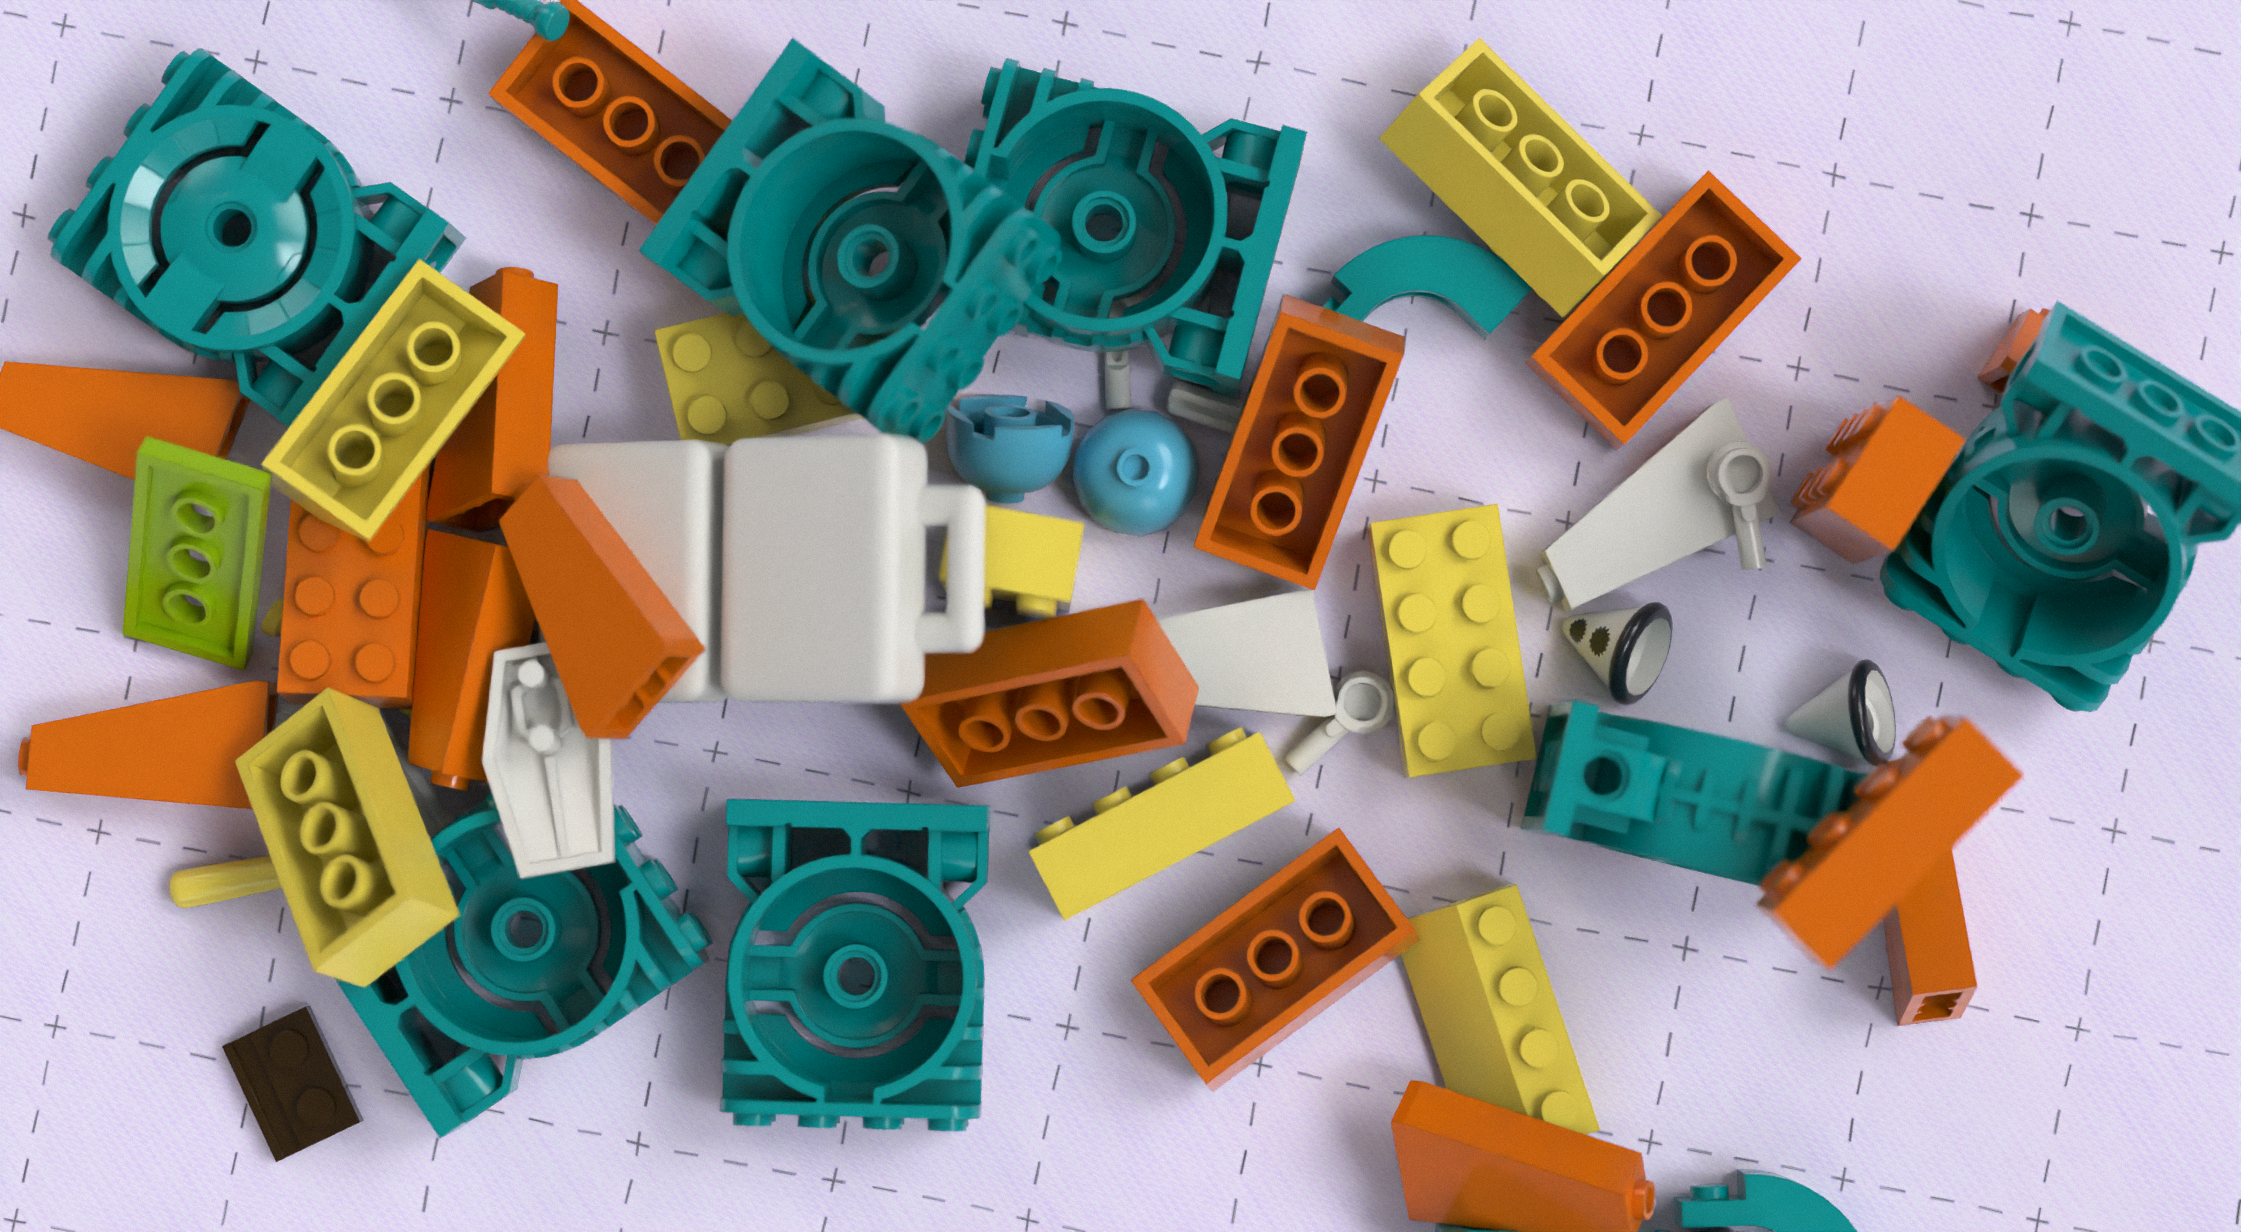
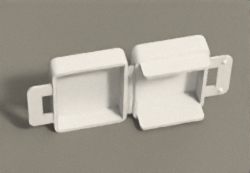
[529,434,985,703]

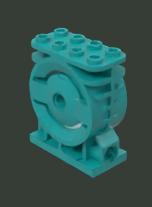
[638,38,1062,443]
[48,48,466,428]
[939,58,1307,399]
[1880,301,2241,712]
[1520,700,1869,886]
[334,793,714,1138]
[720,799,991,1131]

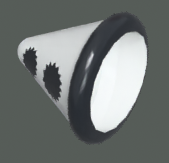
[1562,602,1673,706]
[1786,659,1896,767]

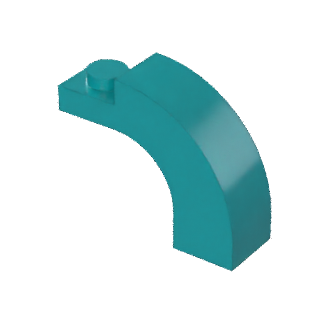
[1322,235,1532,340]
[1674,1169,1857,1232]

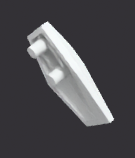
[482,642,615,879]

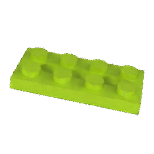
[122,436,272,671]

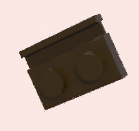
[222,1005,364,1162]

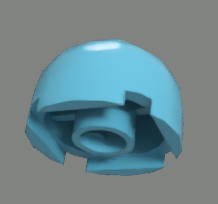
[945,395,1074,504]
[1072,408,1199,537]

